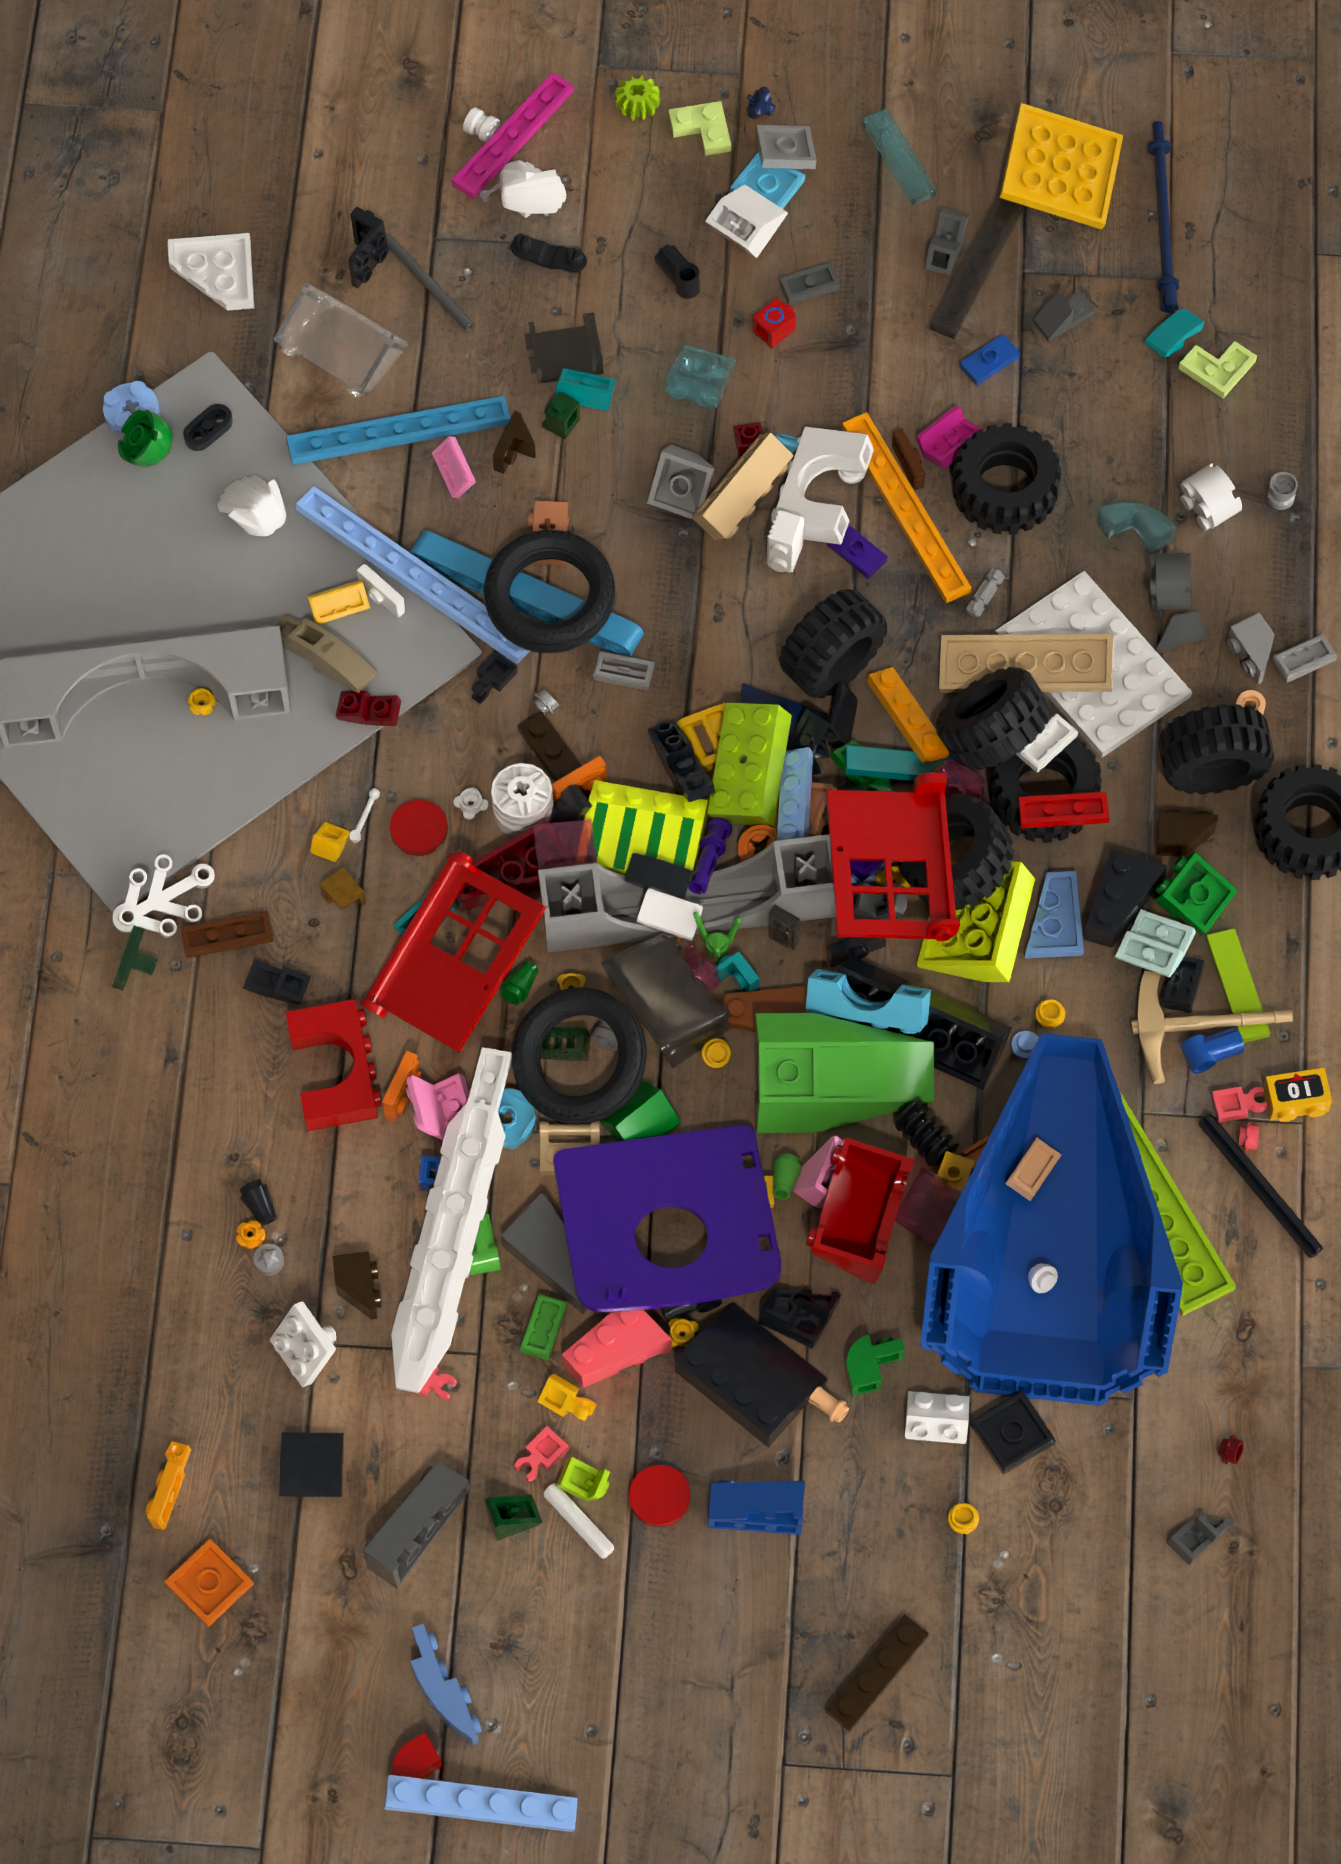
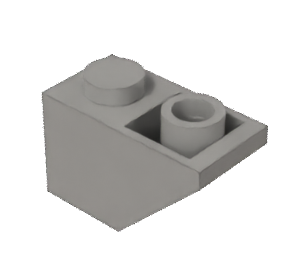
[1227,612,1275,685]

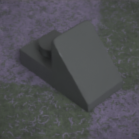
[1033,291,1095,341]

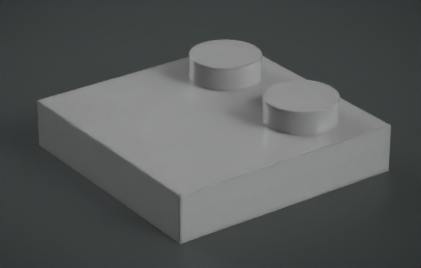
[755,125,817,170]

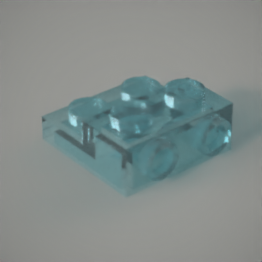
[665,344,737,408]

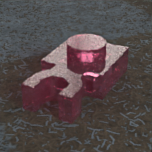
[684,946,721,990]

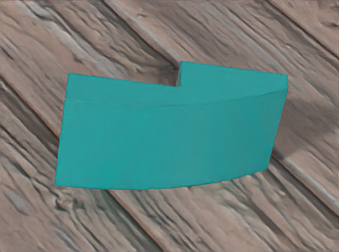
[1145,308,1205,358]

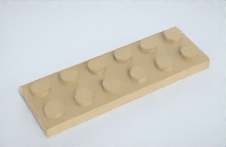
[939,634,1114,693]

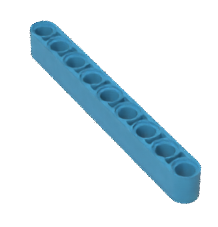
[409,530,644,657]

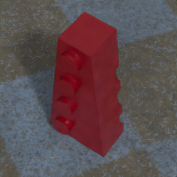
[455,820,576,912]

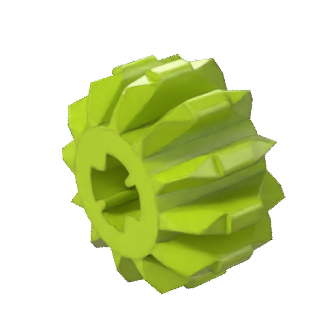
[615,75,660,121]

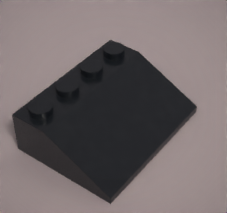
[675,1303,828,1448]

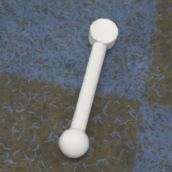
[349,788,380,843]

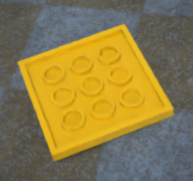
[999,103,1123,230]

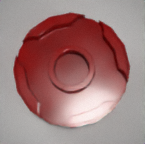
[390,800,448,856]
[629,1465,691,1527]

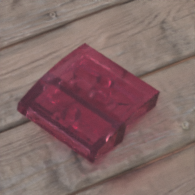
[533,819,597,877]
[895,1167,962,1247]

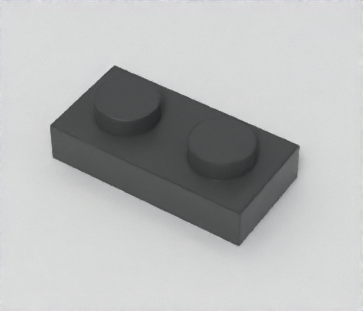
[779,262,841,305]

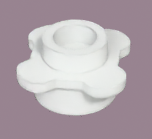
[454,787,488,820]

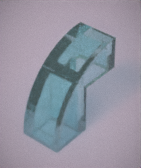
[1096,502,1177,553]

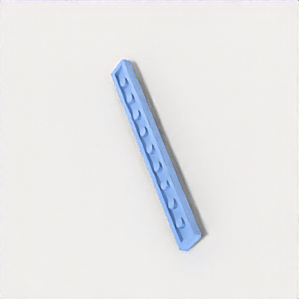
[296,486,530,664]

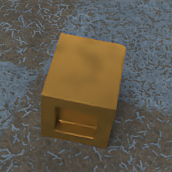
[320,867,366,910]

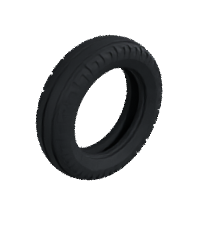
[484,530,615,653]
[512,987,647,1124]

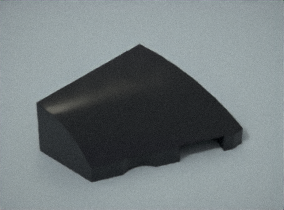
[758,1288,841,1349]

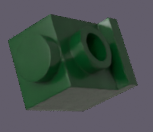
[542,392,580,439]

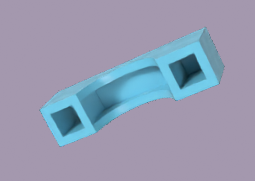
[805,969,931,1034]

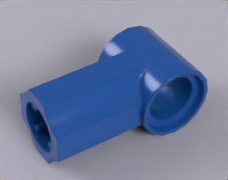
[1180,1027,1245,1074]

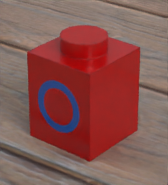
[753,298,796,349]

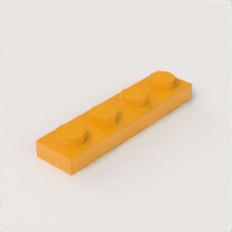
[866,667,949,765]

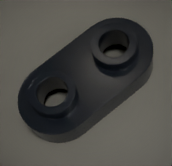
[183,404,233,451]

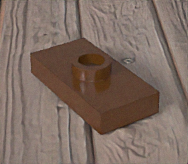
[892,428,925,490]

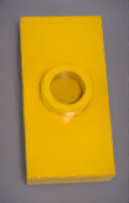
[307,580,370,625]

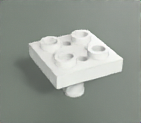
[270,1301,336,1388]

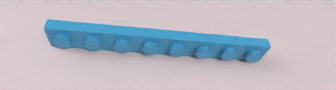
[286,396,511,465]

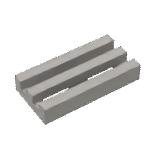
[593,651,655,691]

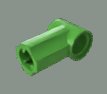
[470,1214,501,1276]

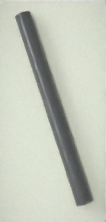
[386,233,475,331]

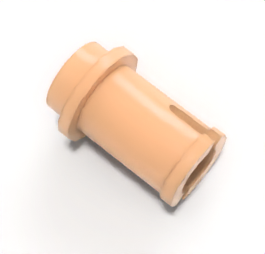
[808,1386,849,1423]

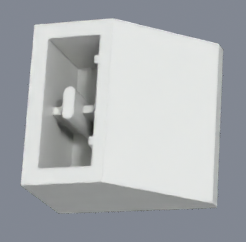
[705,184,788,258]

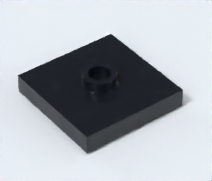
[970,1391,1056,1475]

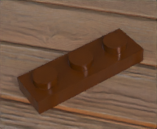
[180,911,273,958]

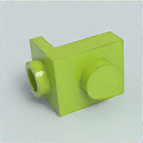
[556,1457,610,1502]

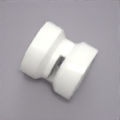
[463,107,500,143]

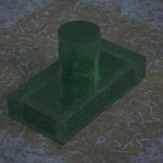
[112,925,158,991]

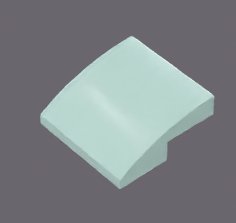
[1115,909,1196,977]

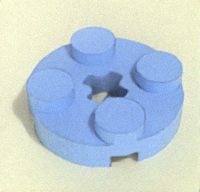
[103,381,160,432]

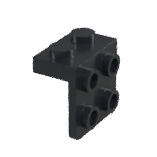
[348,206,388,289]

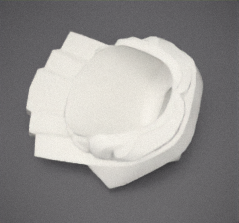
[500,160,567,218]
[217,475,286,536]

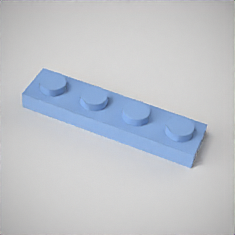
[777,747,813,841]

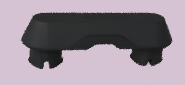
[511,233,587,273]

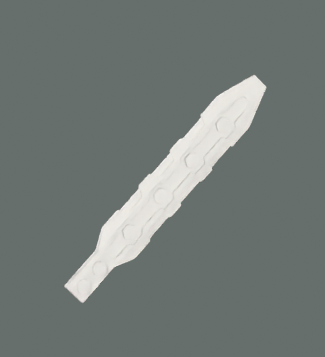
[391,1047,512,1393]

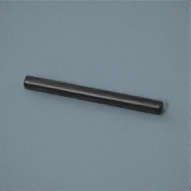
[1198,1114,1323,1258]

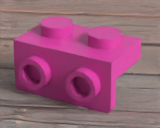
[916,405,983,469]

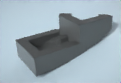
[1155,611,1209,653]
[1167,1515,1234,1565]

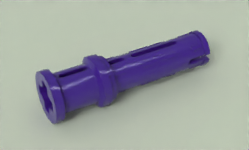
[688,817,733,895]

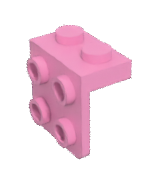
[406,1073,469,1140]

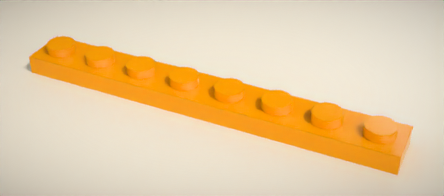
[842,412,972,604]

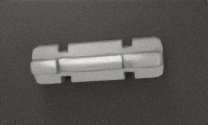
[966,568,1005,618]

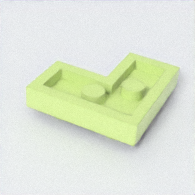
[669,101,731,156]
[1179,341,1257,399]

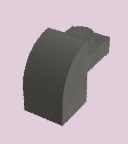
[924,207,969,276]
[852,882,908,920]

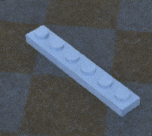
[384,1775,578,1832]

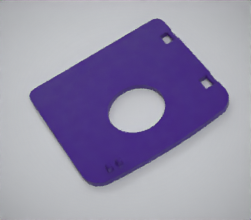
[553,1125,781,1312]

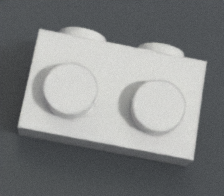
[905,1391,970,1444]

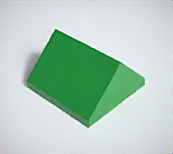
[600,1081,681,1142]

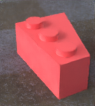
[562,1310,672,1388]

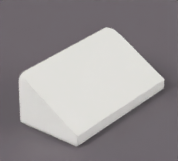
[636,888,703,941]

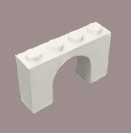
[771,427,874,545]

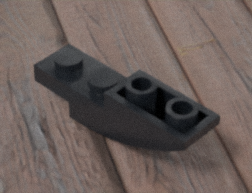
[648,720,716,802]

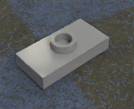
[1272,634,1337,683]

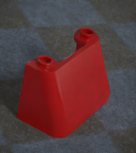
[806,1137,915,1284]

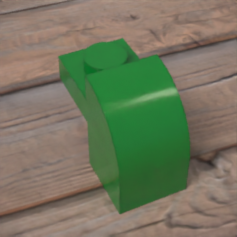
[846,1335,905,1397]

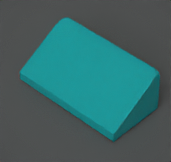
[555,368,616,411]

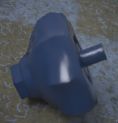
[746,87,776,119]

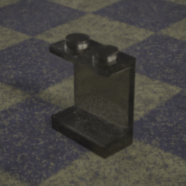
[524,312,604,384]

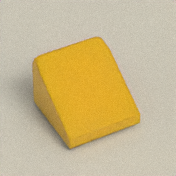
[310,822,350,862]

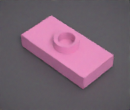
[432,436,476,499]

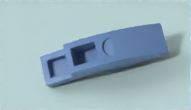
[410,1624,482,1746]

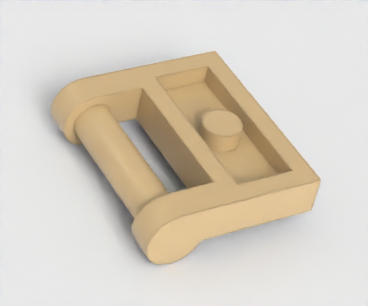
[540,1120,600,1175]

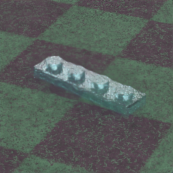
[863,108,937,206]

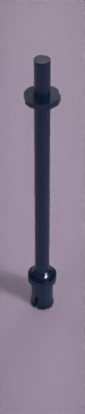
[1147,121,1179,313]

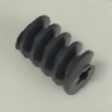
[895,1099,959,1166]

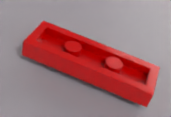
[1018,792,1109,828]

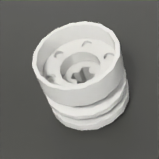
[491,763,554,838]

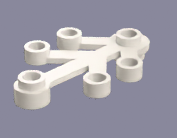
[112,854,215,938]

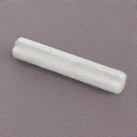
[543,1483,614,1559]

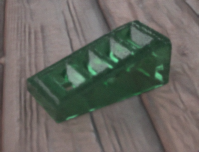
[540,1026,591,1061]

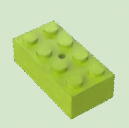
[707,703,792,826]

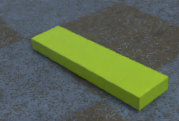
[1206,928,1270,1043]

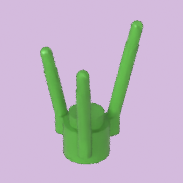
[693,912,741,964]

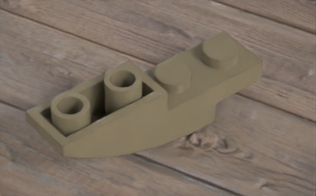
[275,615,377,693]

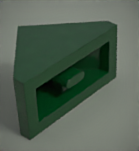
[485,1495,543,1541]

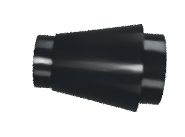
[239,1179,277,1226]

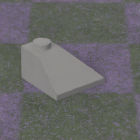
[647,444,715,519]

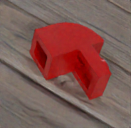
[392,1732,442,1779]

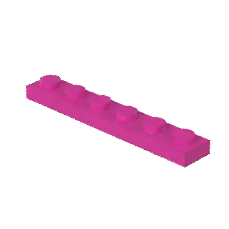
[452,72,574,199]

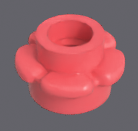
[1239,1122,1259,1152]

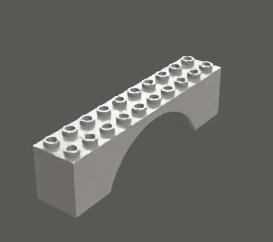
[0,625,291,748]
[538,834,835,953]

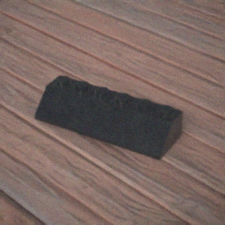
[832,956,1012,1090]

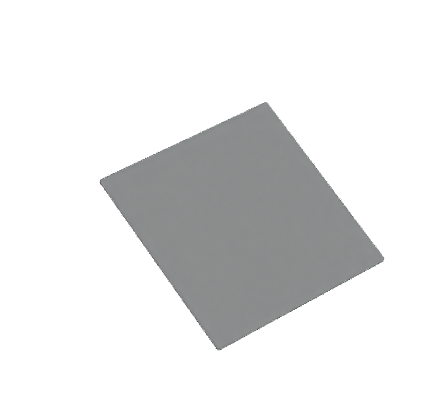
[0,352,482,914]

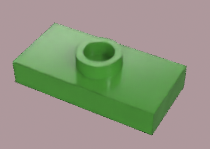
[520,1294,568,1361]

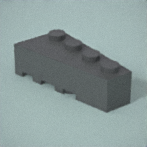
[363,1461,471,1588]

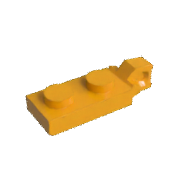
[146,1441,191,1531]

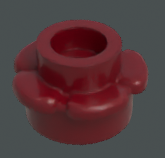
[1218,1435,1244,1465]

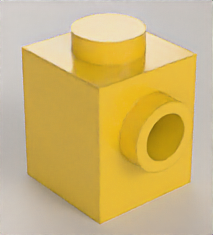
[933,1151,975,1203]

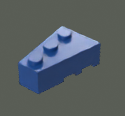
[708,1480,805,1535]

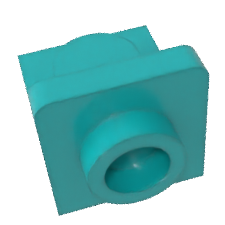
[715,952,760,992]

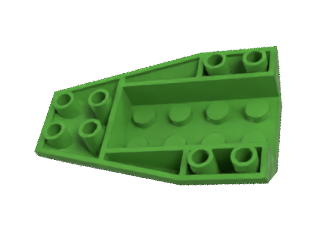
[755,1013,934,1133]

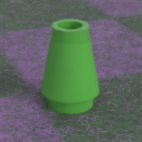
[772,1154,802,1200]

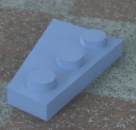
[1024,871,1084,959]

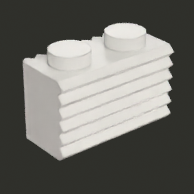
[767,510,804,573]

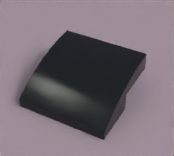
[279,1432,344,1497]

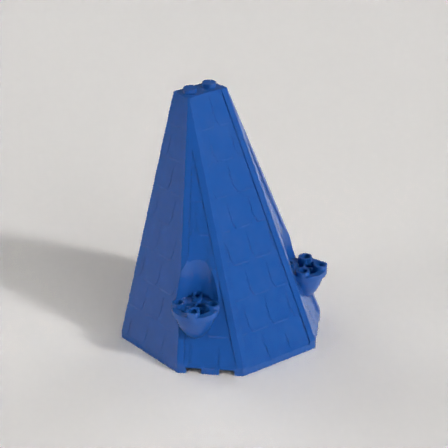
[920,1033,1183,1406]

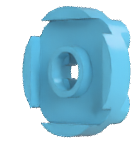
[498,1088,536,1149]

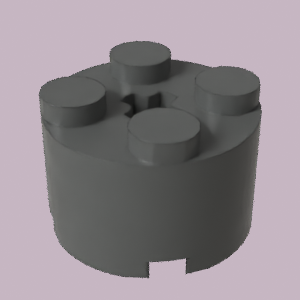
[1150,553,1192,611]

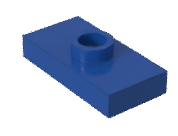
[959,334,1020,386]

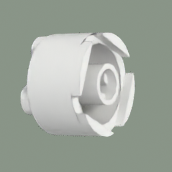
[1180,463,1242,531]

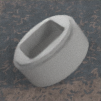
[253,1244,284,1276]

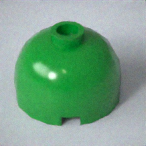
[118,409,172,467]

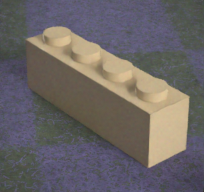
[691,432,794,540]

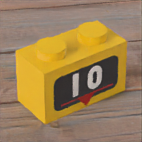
[1263,1068,1332,1122]

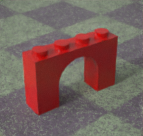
[285,999,382,1131]

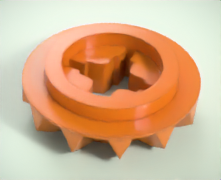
[738,825,777,862]

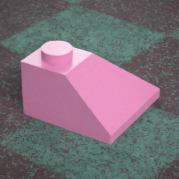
[793,1135,843,1209]

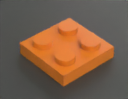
[164,1539,254,1628]

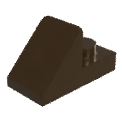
[493,412,536,474]

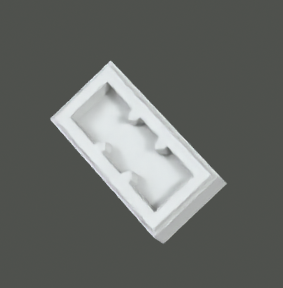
[357,564,405,618]
[1016,714,1078,773]

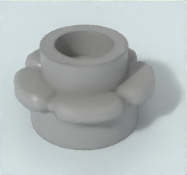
[533,689,559,714]

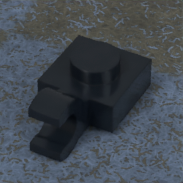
[471,652,517,704]

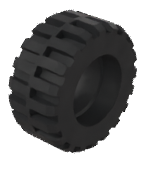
[952,423,1061,535]
[779,589,888,699]
[936,667,1051,770]
[1158,704,1274,794]
[989,738,1102,843]
[1254,764,1341,880]
[896,794,1014,910]

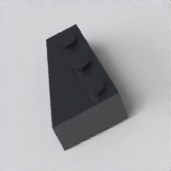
[1084,849,1167,948]

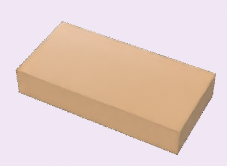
[1005,1138,1061,1201]

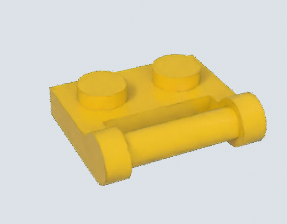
[677,703,725,772]

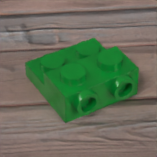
[1153,852,1238,936]

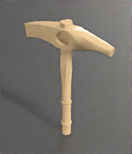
[1132,971,1293,1084]

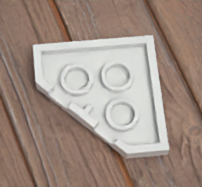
[168,233,255,311]

